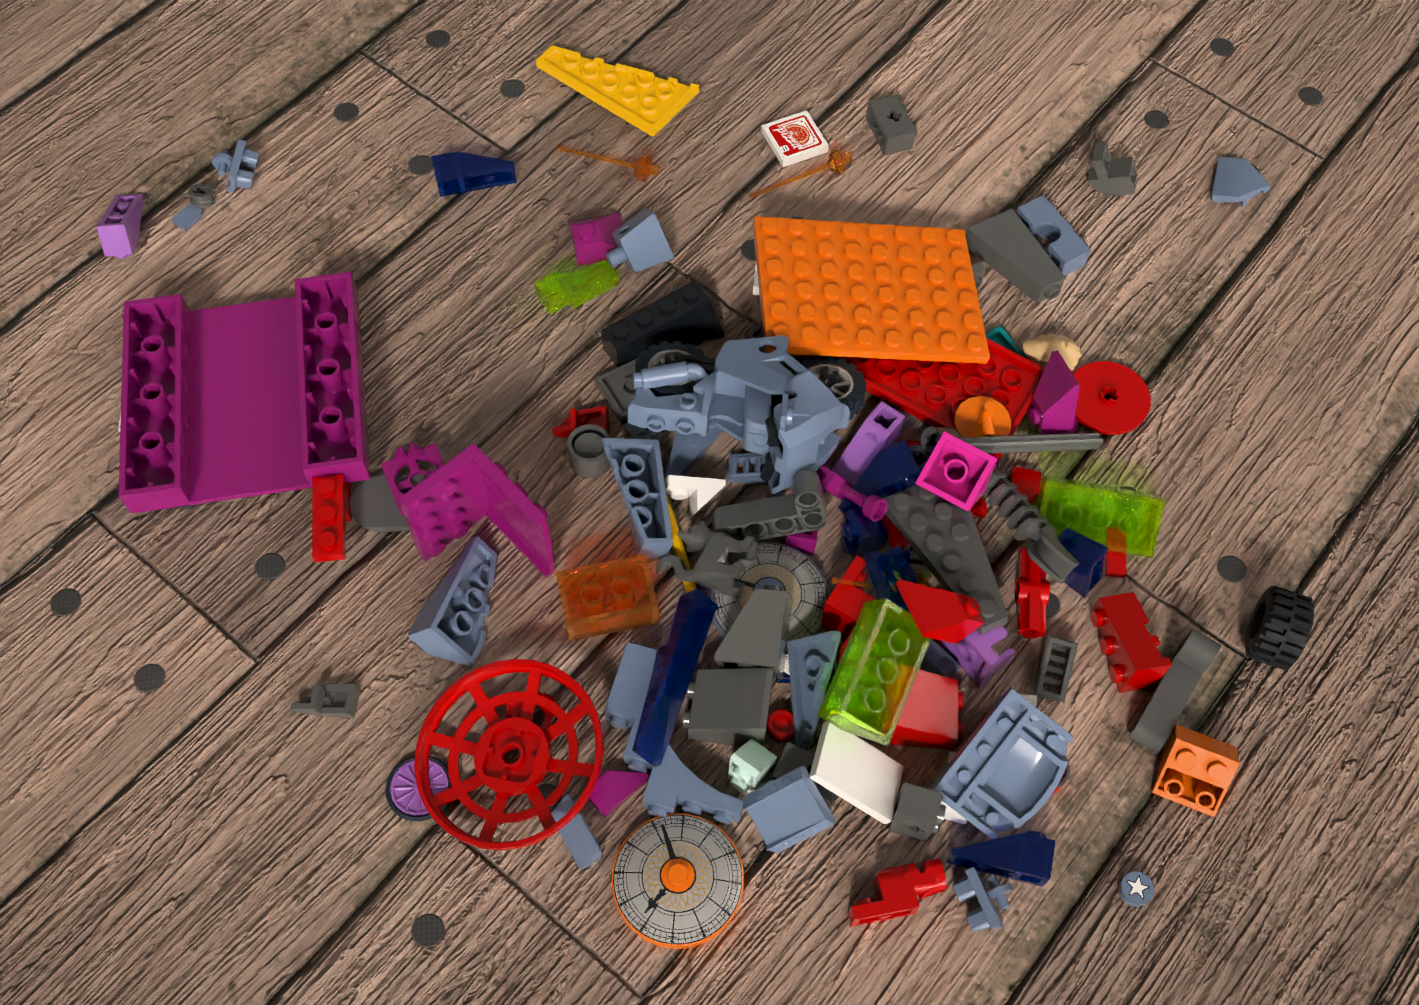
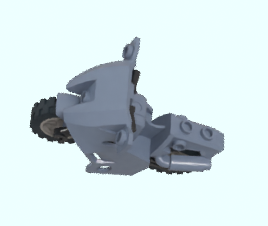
[628,335,866,497]

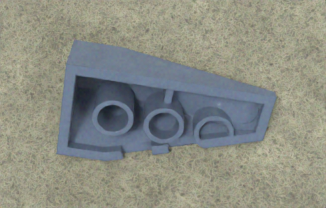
[407,536,498,666]

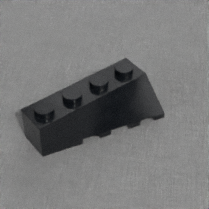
[602,280,724,367]

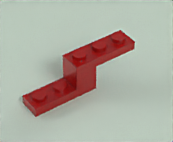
[312,474,352,563]

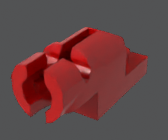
[848,858,947,927]

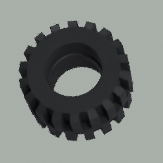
[1245,585,1314,670]

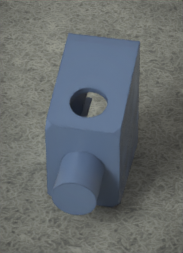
[605,208,675,272]

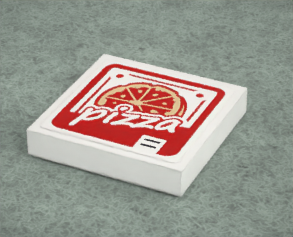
[761,110,829,167]

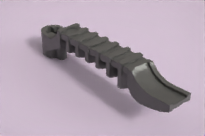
[921,427,1079,583]

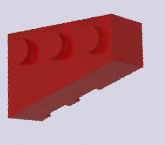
[1090,592,1172,693]

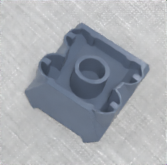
[743,766,836,853]

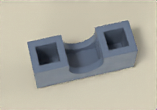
[1016,195,1091,276]

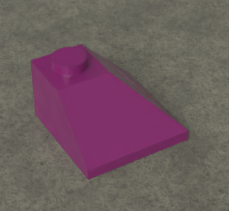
[567,212,622,266]
[1028,350,1080,434]

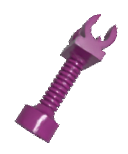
[819,466,888,521]

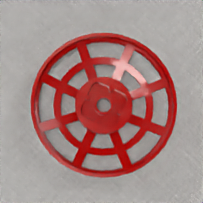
[414,659,604,851]

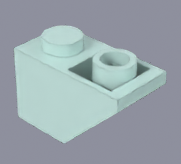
[728,738,778,794]

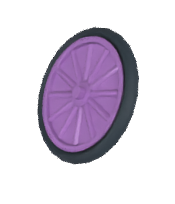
[385,756,452,822]

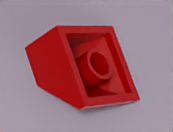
[896,580,985,644]

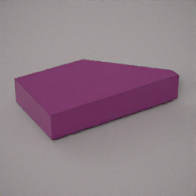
[588,771,650,818]

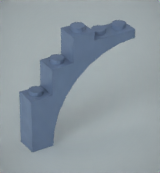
[605,642,744,824]

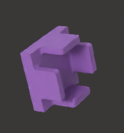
[940,626,1016,688]

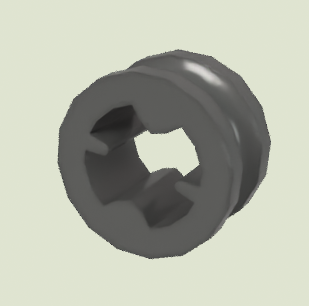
[189,184,215,208]

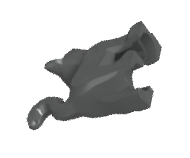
[656,521,759,598]

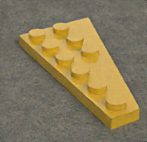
[536,45,699,137]

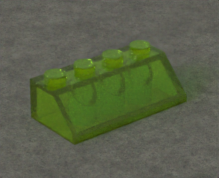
[1036,475,1165,558]
[818,598,931,745]

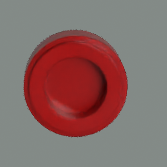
[766,709,795,743]

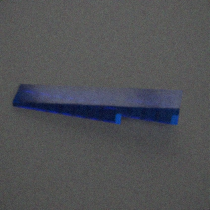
[632,588,718,767]

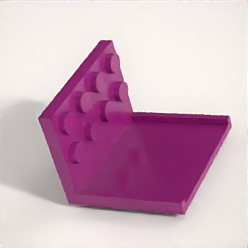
[399,443,555,578]

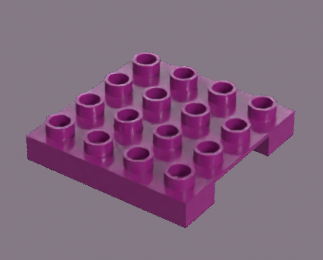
[119,272,370,514]

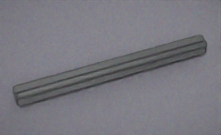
[957,432,1103,454]

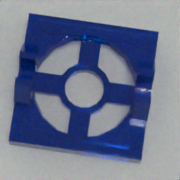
[864,546,917,618]

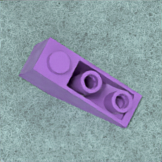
[831,401,905,488]

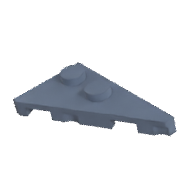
[664,419,724,480]
[787,631,841,751]

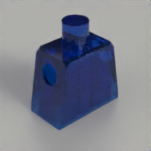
[1058,528,1108,598]

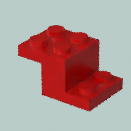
[821,556,885,675]

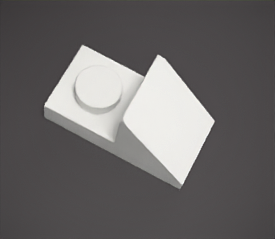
[664,475,726,518]

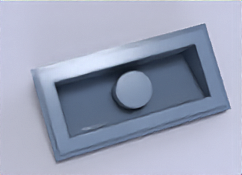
[552,794,602,869]

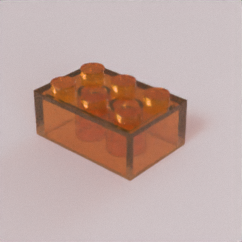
[556,554,659,641]

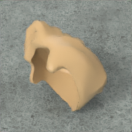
[1023,333,1082,371]

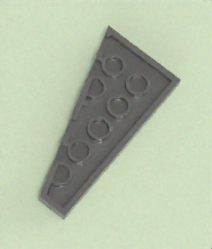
[883,485,1008,635]

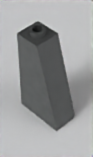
[966,209,1065,303]

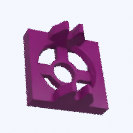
[380,442,445,515]

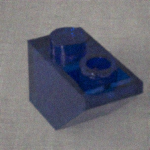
[839,509,889,559]

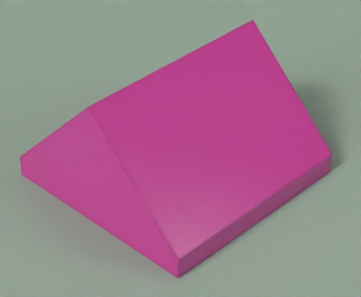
[915,431,998,512]

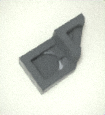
[290,682,360,718]

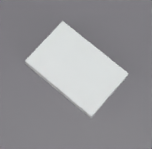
[809,720,904,824]

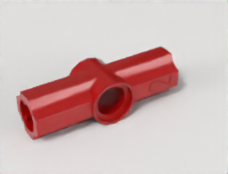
[1014,548,1050,639]

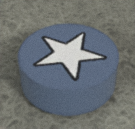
[1118,871,1154,907]

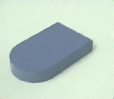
[171,204,203,231]

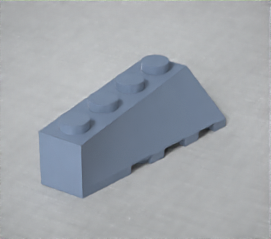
[601,438,673,560]

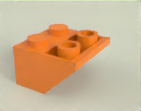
[1152,724,1240,817]

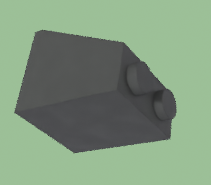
[714,585,792,678]
[683,668,774,747]

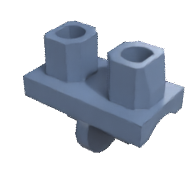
[212,139,259,193]
[952,867,1013,932]

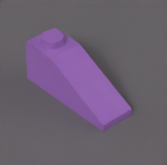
[96,194,143,259]

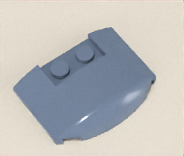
[931,688,1073,840]

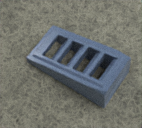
[727,453,769,485]

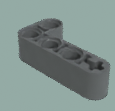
[712,470,827,541]
[1129,629,1222,753]

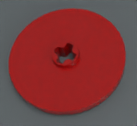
[1073,361,1151,435]

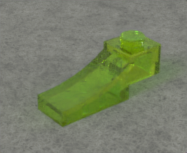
[534,260,620,314]

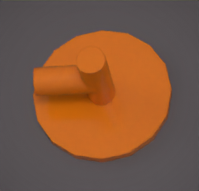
[954,396,1011,437]

